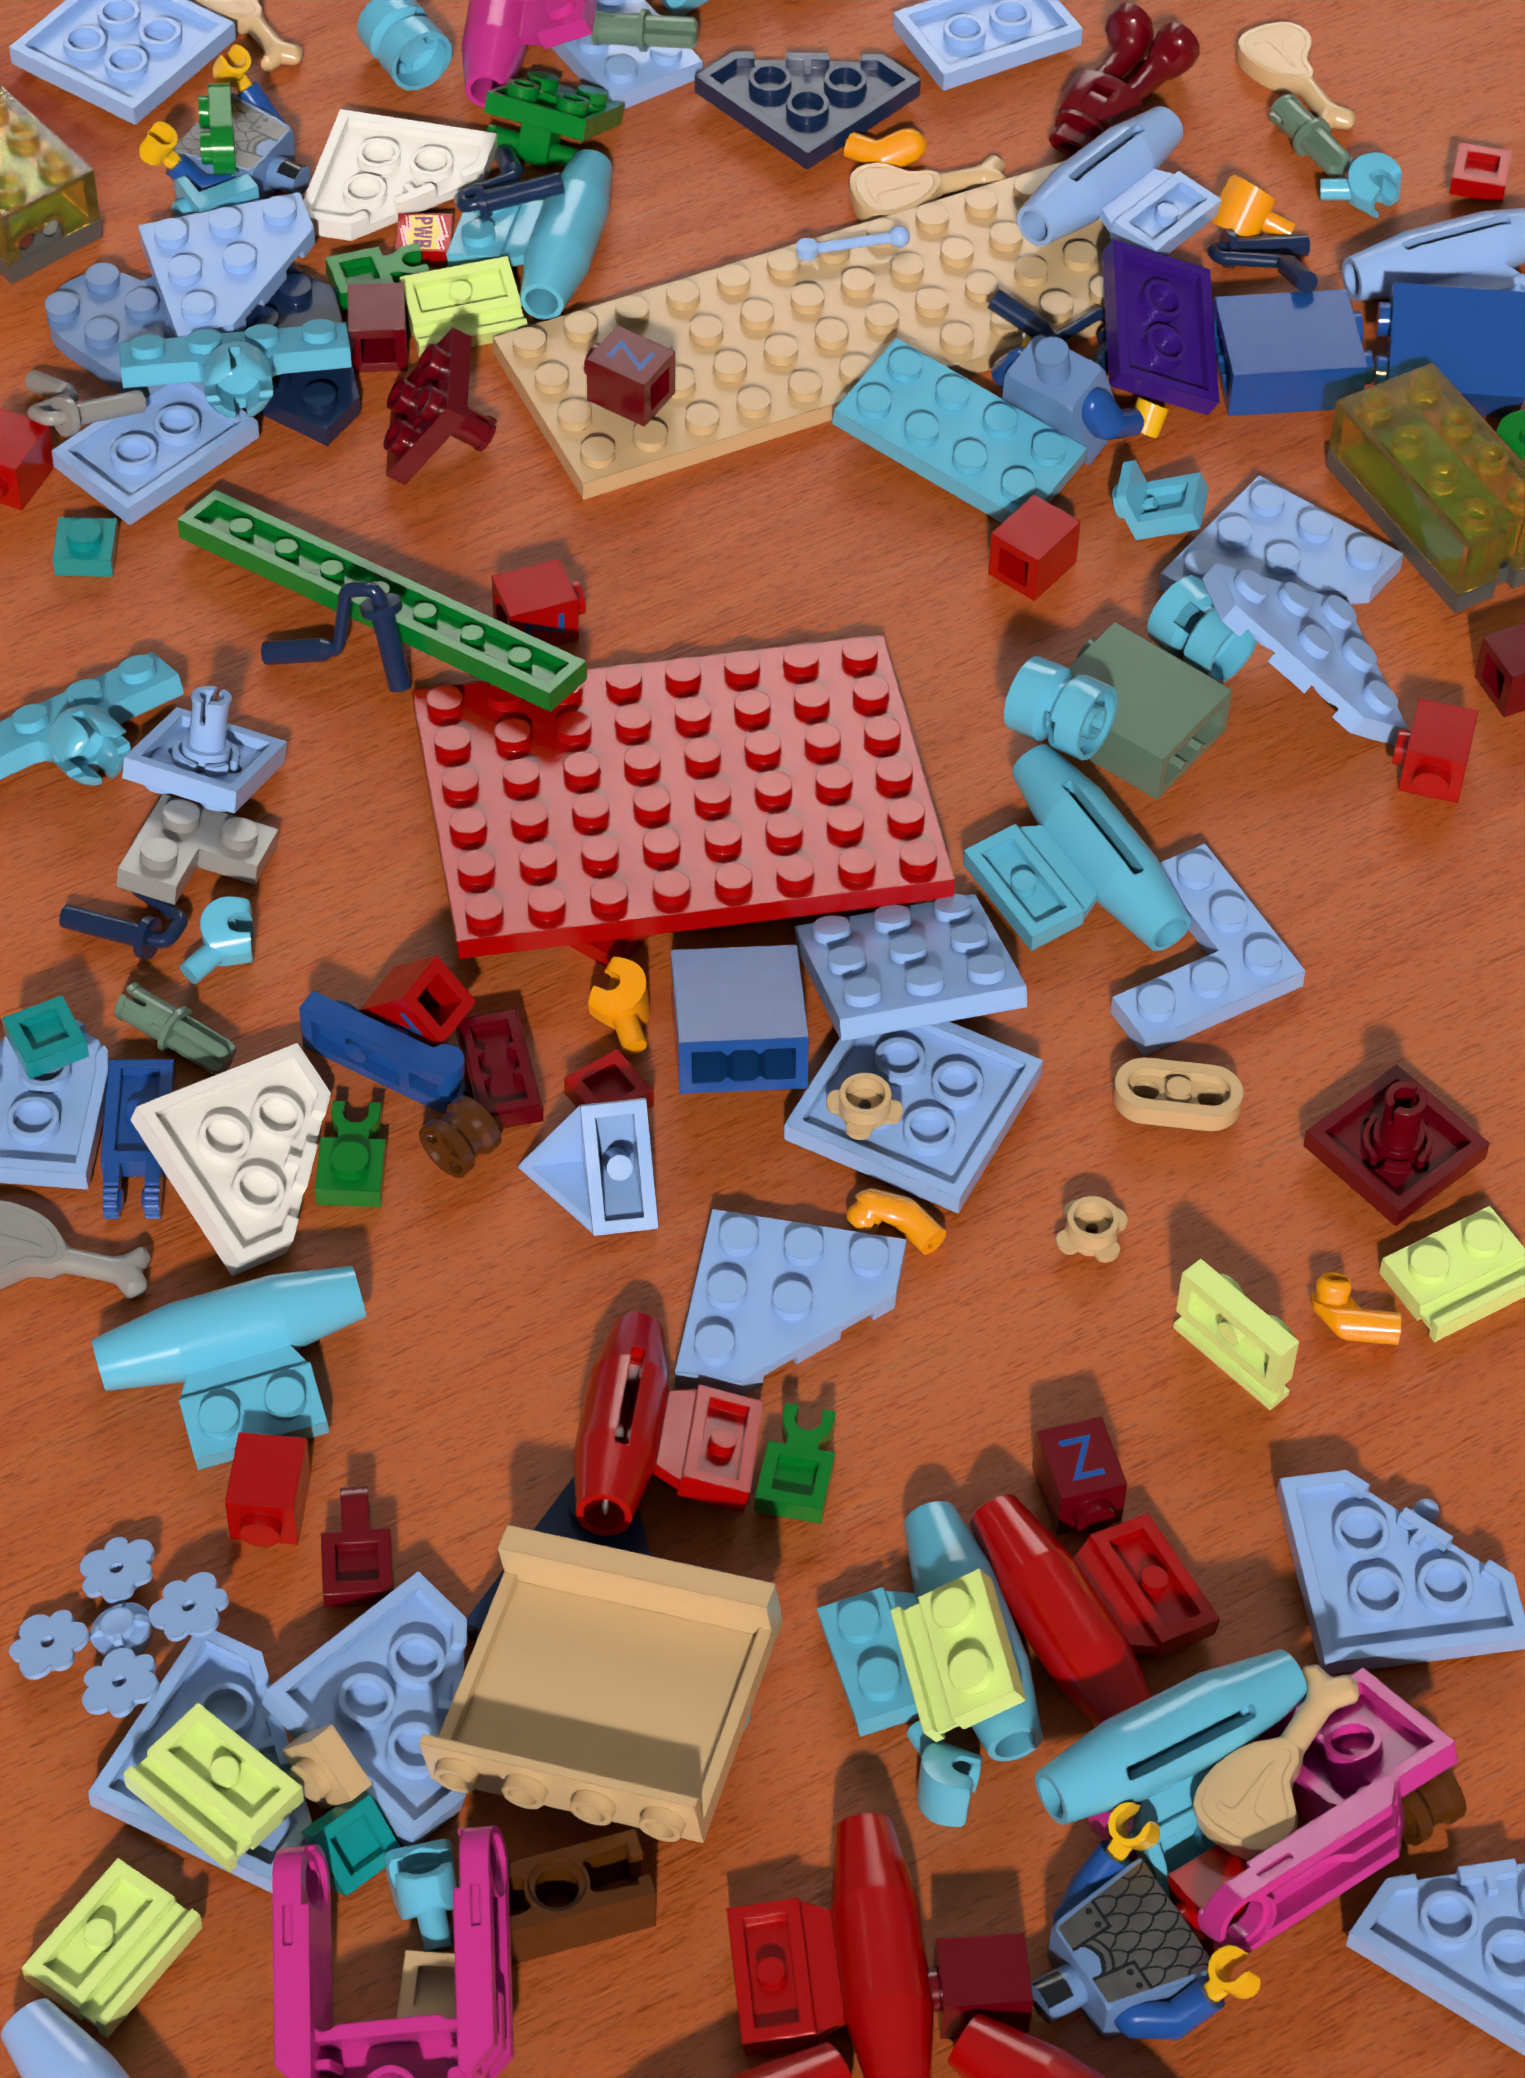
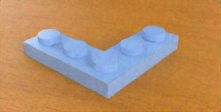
[1110,844,1306,1057]

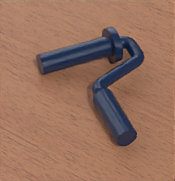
[454,145,565,223]
[1207,229,1318,293]
[987,289,1109,376]
[261,581,412,692]
[59,892,188,960]

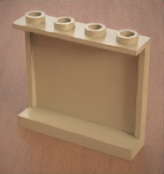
[419,1525,783,1843]

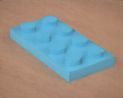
[832,338,1087,523]

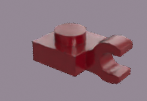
[321,1486,394,1608]

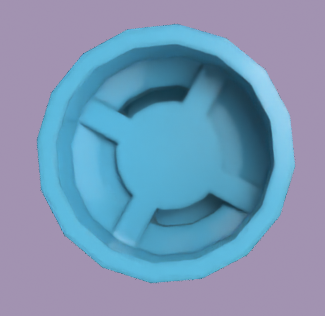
[357,0,452,90]
[1147,575,1258,683]
[1004,656,1118,760]

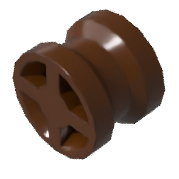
[419,1095,502,1178]
[1401,1769,1467,1846]

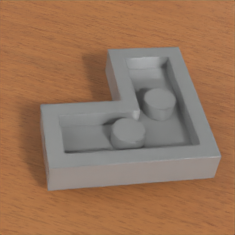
[116,794,279,905]

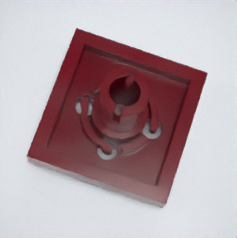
[383,327,497,485]
[1303,1064,1490,1226]

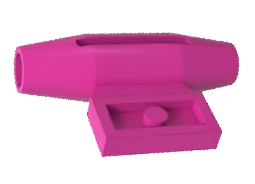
[461,0,597,107]

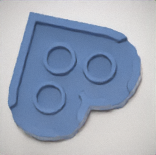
[45,263,174,393]

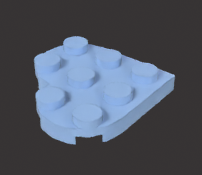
[0,1019,109,1190]

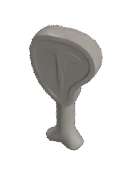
[0,1200,151,1299]

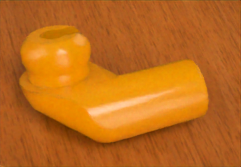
[844,128,927,169]
[846,1188,946,1255]
[1311,1272,1401,1346]

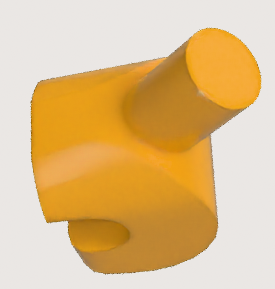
[1211,175,1296,237]
[588,957,650,1055]

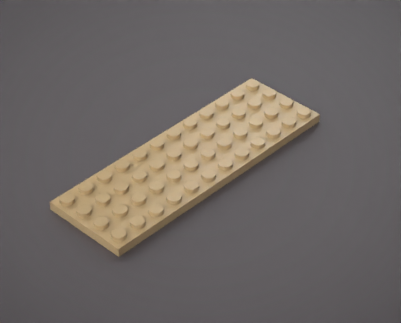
[493,160,1112,500]

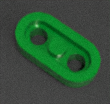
[198,82,237,176]

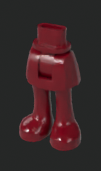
[1049,2,1200,156]

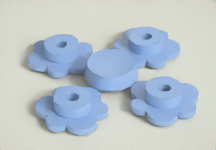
[9,1537,229,1718]

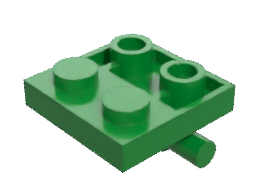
[484,71,625,169]

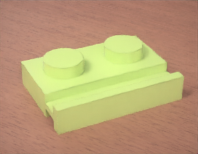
[399,256,528,357]
[1379,1206,1525,1342]
[1173,1258,1299,1410]
[890,1568,1027,1742]
[123,1703,304,1873]
[22,1858,203,2039]

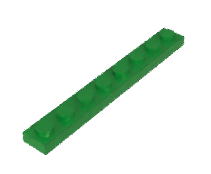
[177,490,587,712]

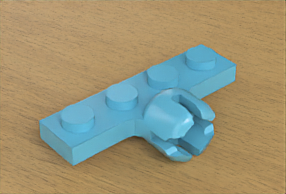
[119,319,352,418]
[0,652,184,786]

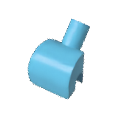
[1320,152,1402,218]
[180,896,254,984]
[906,1720,983,1827]
[384,1839,458,1952]

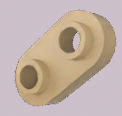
[1113,1057,1244,1131]

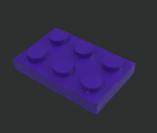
[1102,239,1219,415]

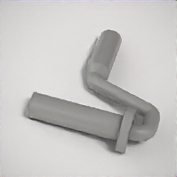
[25,370,146,437]

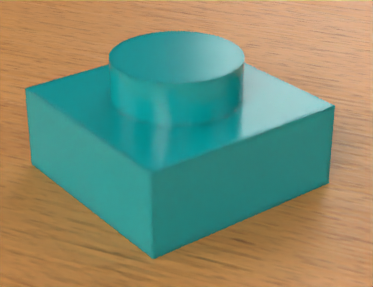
[52,517,119,577]
[2,995,89,1079]
[301,1792,401,1896]

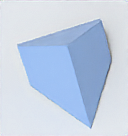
[517,1098,659,1236]

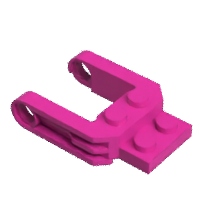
[1088,1668,1458,1953]
[272,1825,514,2078]

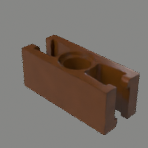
[458,1829,656,1965]

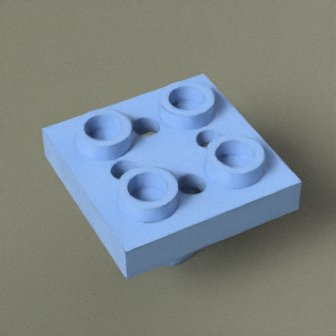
[122,686,287,814]

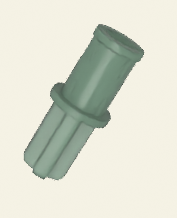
[591,9,700,52]
[1268,94,1354,179]
[114,982,237,1075]

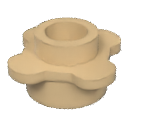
[826,1073,903,1140]
[1056,1196,1128,1263]

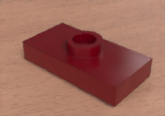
[455,1008,544,1129]

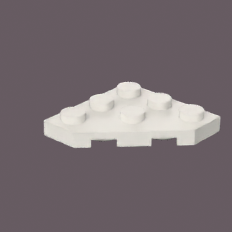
[303,109,498,241]
[131,1043,331,1277]

